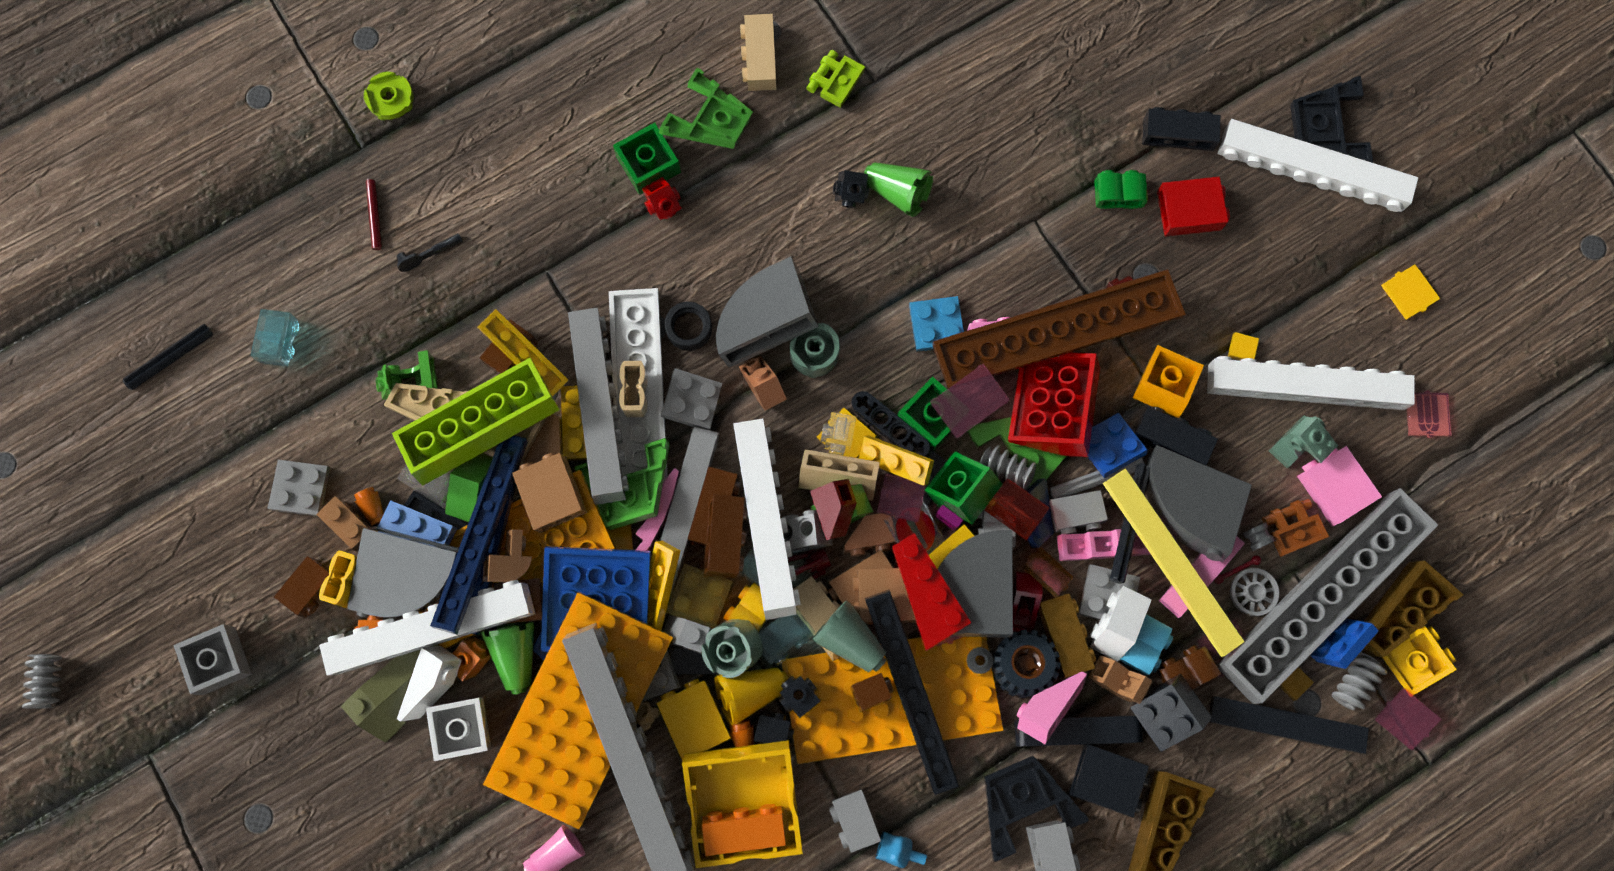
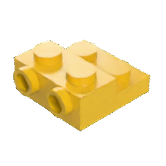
[1382,626,1457,697]

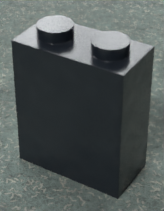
[1068,744,1150,818]

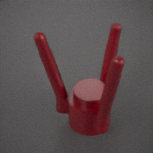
[787,548,831,580]

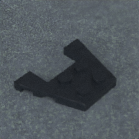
[1290,76,1373,163]
[984,756,1089,862]

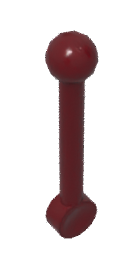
[1213,555,1261,585]

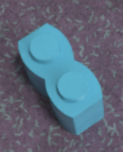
[1119,615,1173,675]

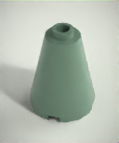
[812,600,886,672]

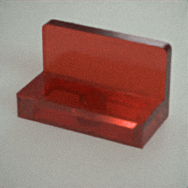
[984,479,1049,540]

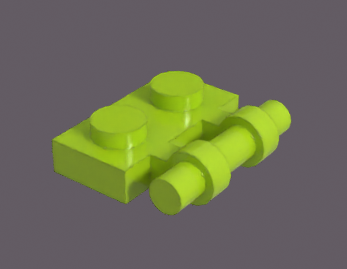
[806,50,865,108]

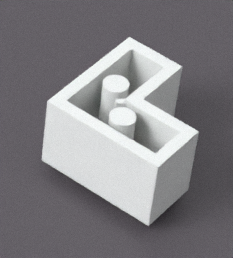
[1090,586,1151,662]

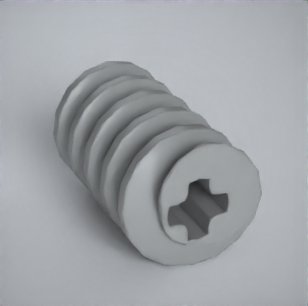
[980,445,1036,492]
[1332,652,1387,710]
[22,654,62,709]

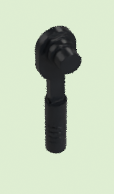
[397,233,463,272]

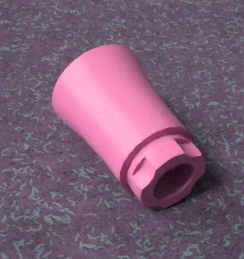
[523,825,585,871]

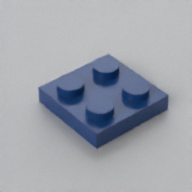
[1088,413,1147,478]
[1310,618,1379,669]

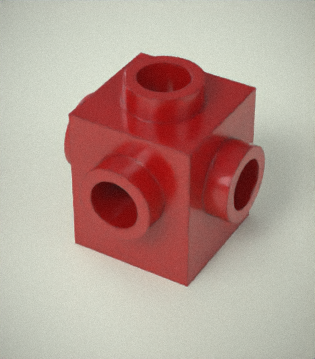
[642,177,681,220]

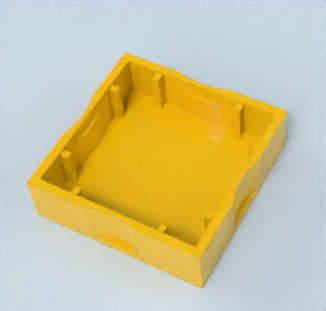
[682,740,803,868]

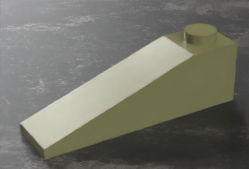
[341,644,440,743]

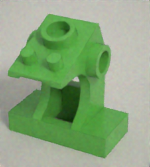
[376,350,438,400]

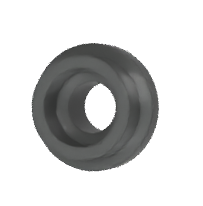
[967,647,993,674]

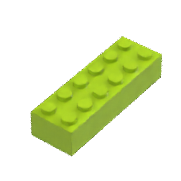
[392,358,560,486]

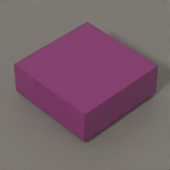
[935,505,963,531]

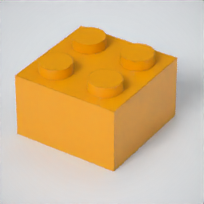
[1133,345,1204,418]

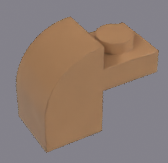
[483,529,532,582]
[1088,655,1152,704]

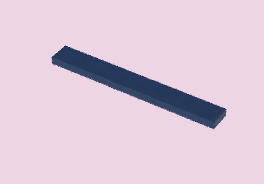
[430,435,528,635]

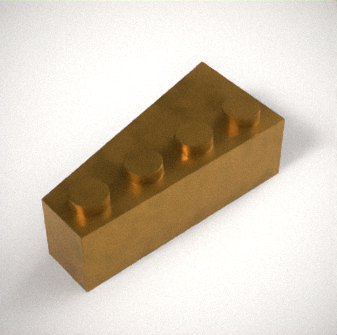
[1362,561,1464,657]
[1128,771,1216,871]

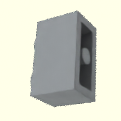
[1049,490,1108,534]
[829,789,881,853]

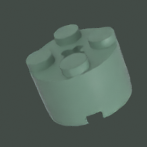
[790,323,840,378]
[702,619,763,678]

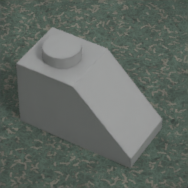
[663,615,712,655]

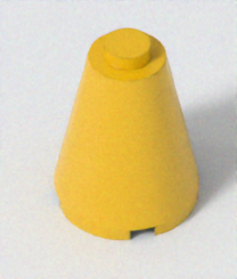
[714,668,788,725]

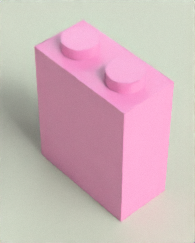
[1297,446,1382,527]

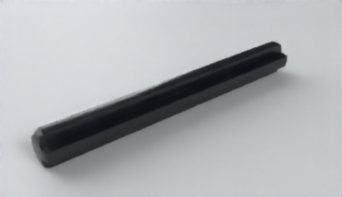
[1110,464,1150,584]

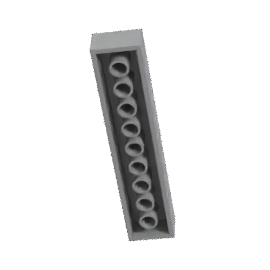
[1216,488,1438,704]
[562,623,695,871]

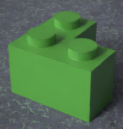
[445,453,493,522]

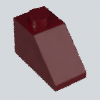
[1013,572,1042,632]

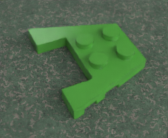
[659,68,753,149]
[966,417,1066,501]
[575,438,670,530]

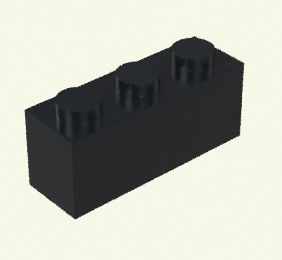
[1142,107,1221,151]
[1134,406,1218,465]

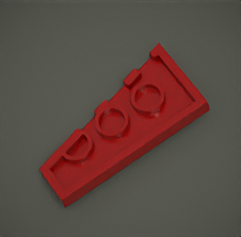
[892,533,971,651]

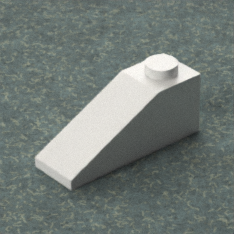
[397,646,462,721]

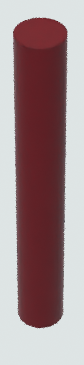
[366,179,382,250]

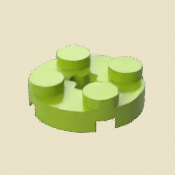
[364,72,414,120]

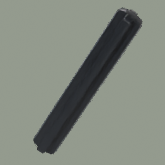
[123,324,213,390]

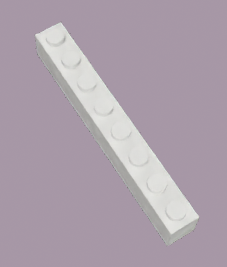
[1217,119,1418,212]
[1207,356,1415,410]
[733,419,801,620]
[319,580,536,676]

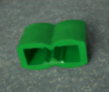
[1094,170,1148,209]

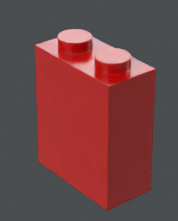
[1157,177,1230,237]

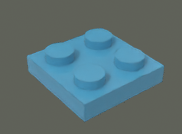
[909,296,964,352]

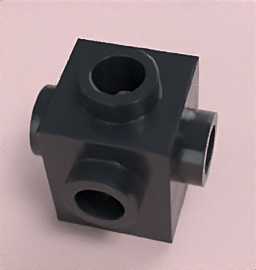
[833,170,869,208]
[779,676,820,718]

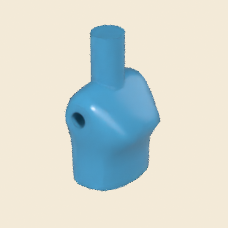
[875,831,927,868]

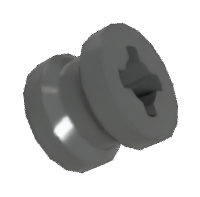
[1243,522,1276,551]

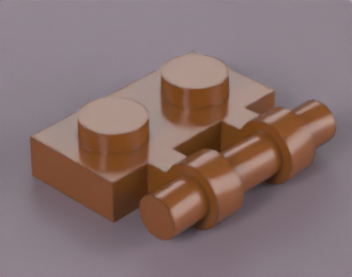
[1262,499,1329,557]

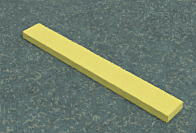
[1103,468,1244,657]

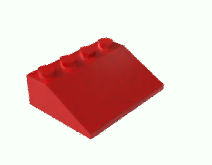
[1008,353,1100,457]

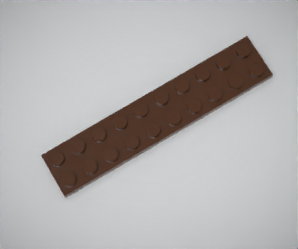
[932,269,1186,390]

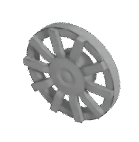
[1230,568,1279,616]

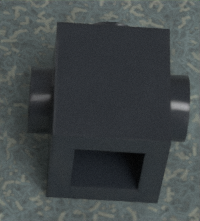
[754,712,794,744]

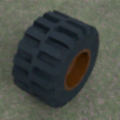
[992,630,1061,698]

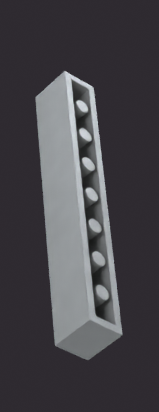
[568,308,629,505]

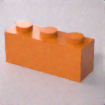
[701,804,786,856]

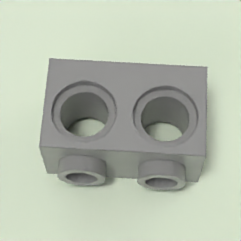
[783,510,832,554]

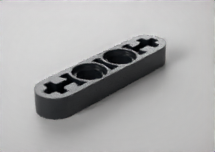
[851,391,931,458]

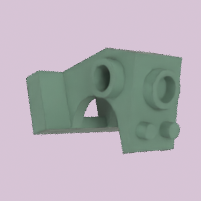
[1269,415,1338,468]

